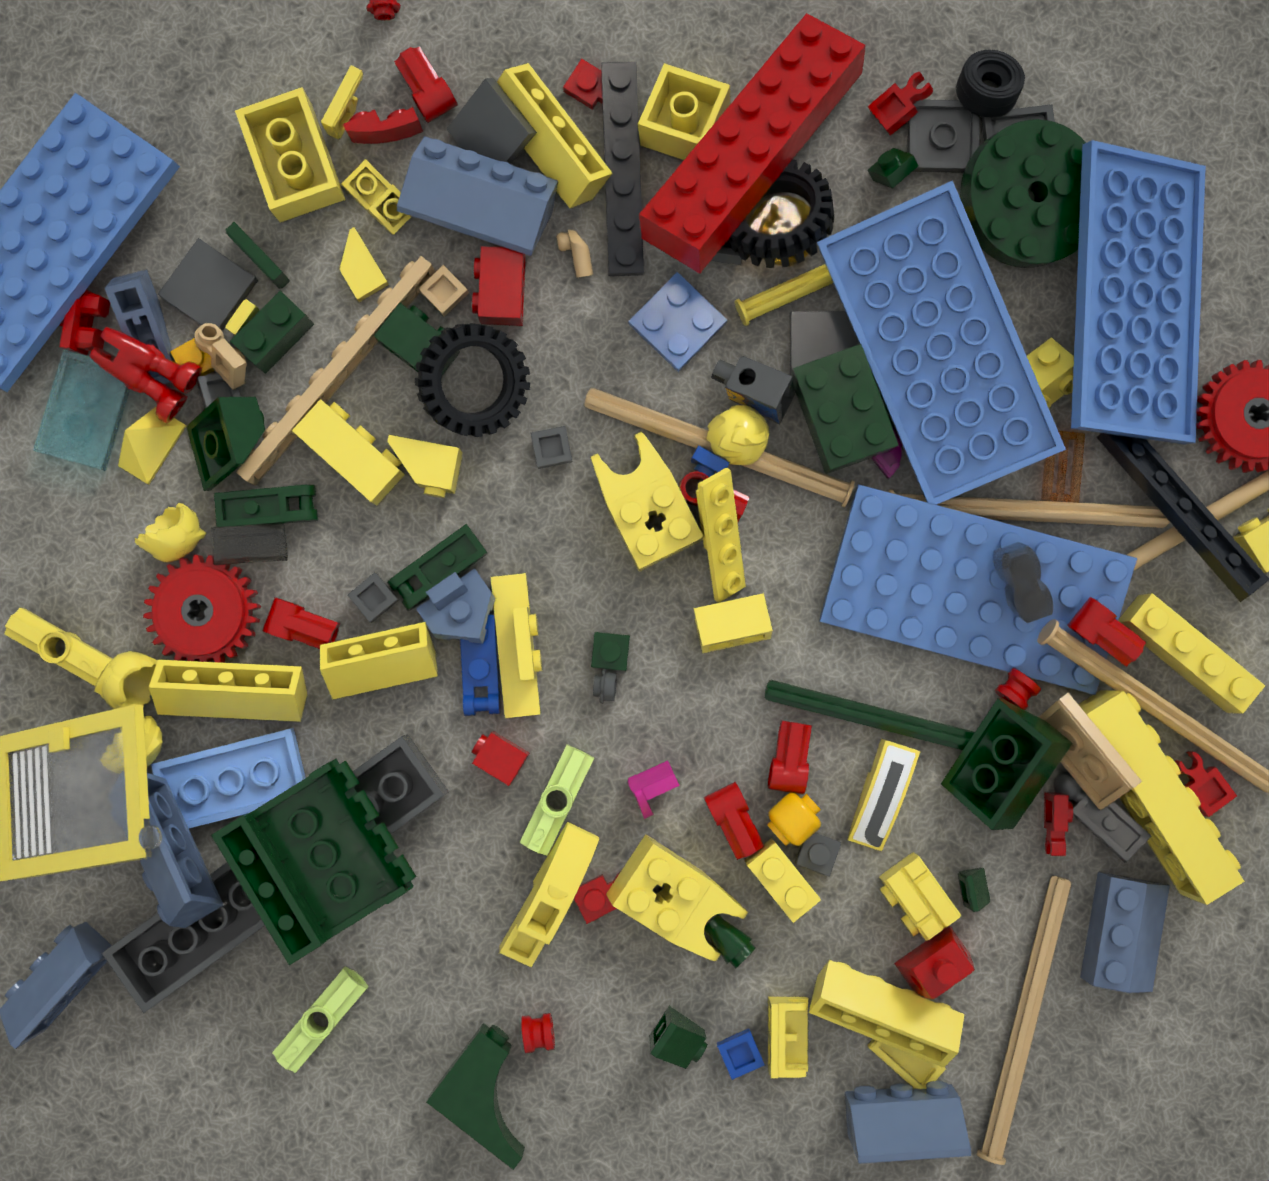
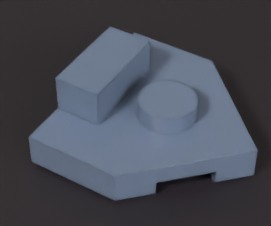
[416,568,495,644]

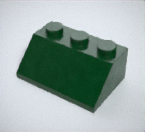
[941,698,1073,830]

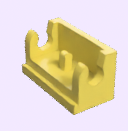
[694,593,773,653]
[768,997,808,1078]

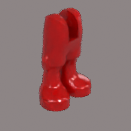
[89,327,202,424]

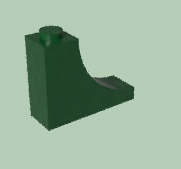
[426,1023,525,1170]

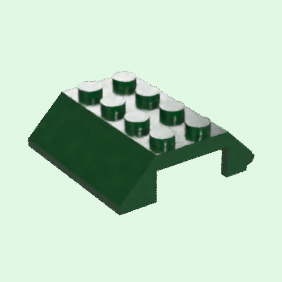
[211,759,417,966]

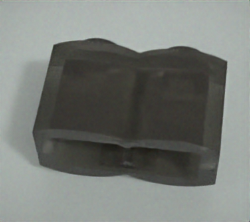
[993,542,1053,623]

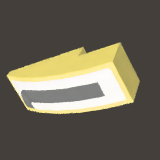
[847,739,920,851]

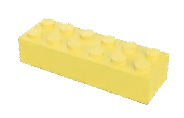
[1078,690,1245,905]

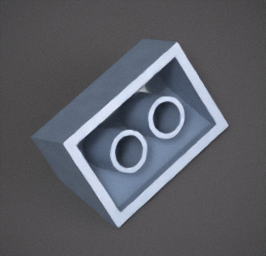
[1080,872,1170,993]
[0,922,112,1049]
[845,1081,971,1164]

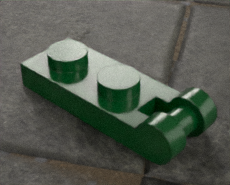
[214,484,318,529]
[387,524,488,611]

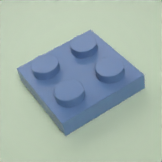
[628,272,727,372]

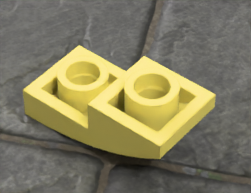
[341,159,412,235]

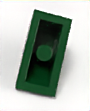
[649,1006,707,1069]

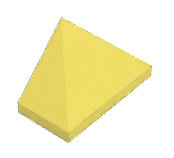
[118,407,187,485]

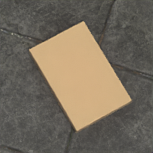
[1039,693,1142,810]

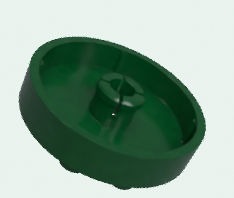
[960,119,1086,268]

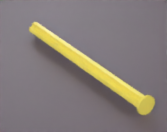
[735,264,833,326]

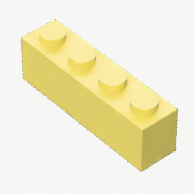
[497,63,613,208]
[1118,593,1265,714]
[149,660,307,722]
[809,960,965,1067]

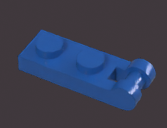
[460,615,501,716]

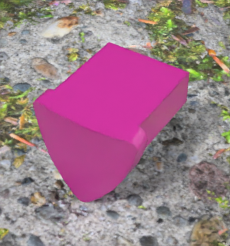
[628,760,680,819]

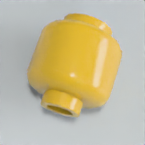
[767,792,821,846]

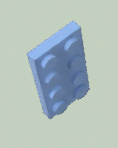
[151,728,306,828]

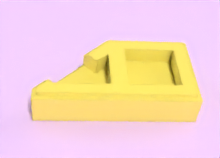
[321,65,363,139]
[339,227,389,302]

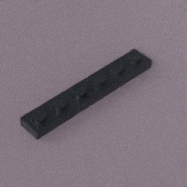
[601,62,644,276]
[1096,433,1269,602]

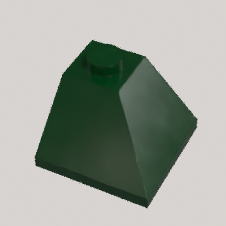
[186,397,265,491]

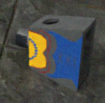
[711,356,795,425]

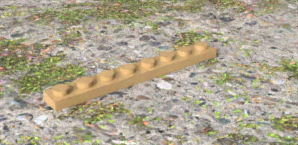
[236,256,435,486]

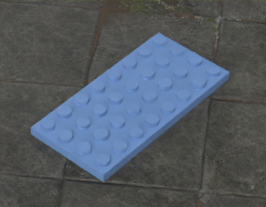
[0,93,180,392]
[1071,140,1206,445]
[817,180,1066,505]
[819,484,1137,695]

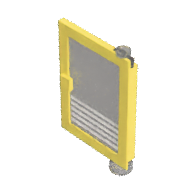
[0,704,162,882]

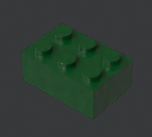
[790,344,898,474]

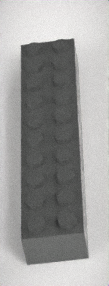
[102,734,449,1014]

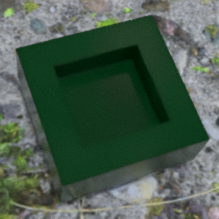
[868,148,918,189]
[591,632,630,671]

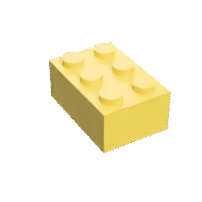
[235,87,346,223]

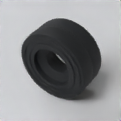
[956,50,1025,118]

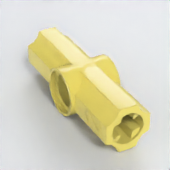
[4,608,113,686]

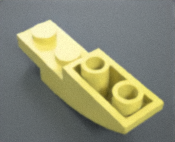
[499,822,599,967]

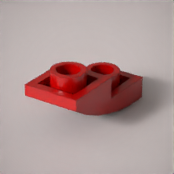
[343,107,423,144]

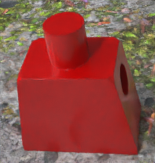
[894,925,975,1000]

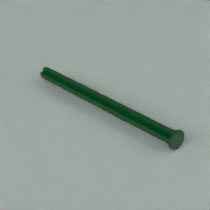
[765,680,975,750]

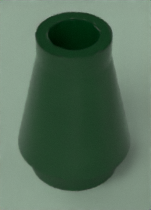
[704,914,756,968]

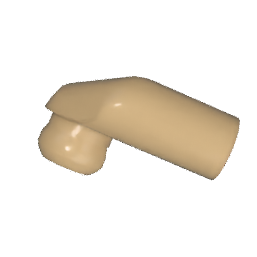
[556,230,593,277]

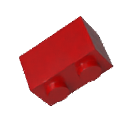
[472,246,526,326]

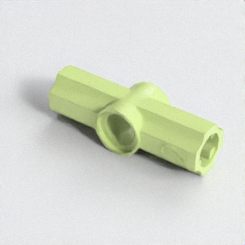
[520,744,594,856]
[272,966,369,1073]

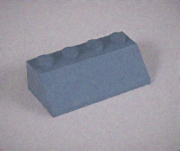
[397,136,558,256]
[111,772,223,928]

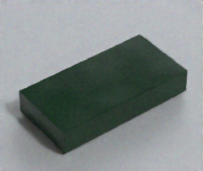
[225,222,290,289]

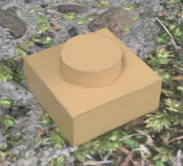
[418,265,469,317]

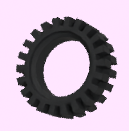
[728,159,835,268]
[415,323,530,437]

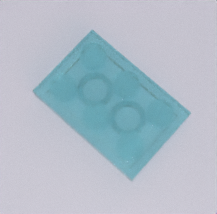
[33,349,130,471]

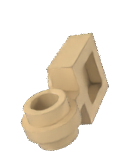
[194,323,247,390]

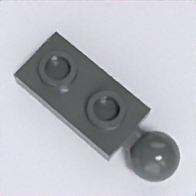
[1054,772,1151,863]

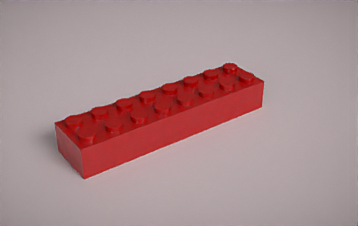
[639,13,866,274]

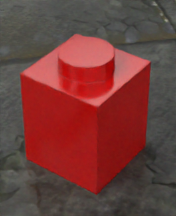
[471,731,530,786]

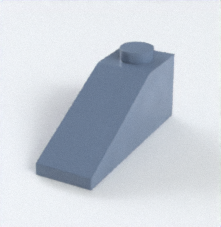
[105,269,175,384]

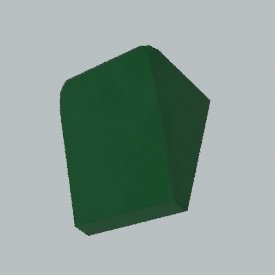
[958,867,990,912]

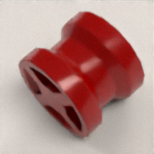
[995,668,1041,710]
[521,1013,555,1054]

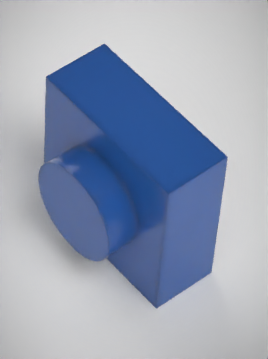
[691,445,730,477]
[717,1028,765,1080]

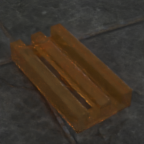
[1041,430,1085,503]

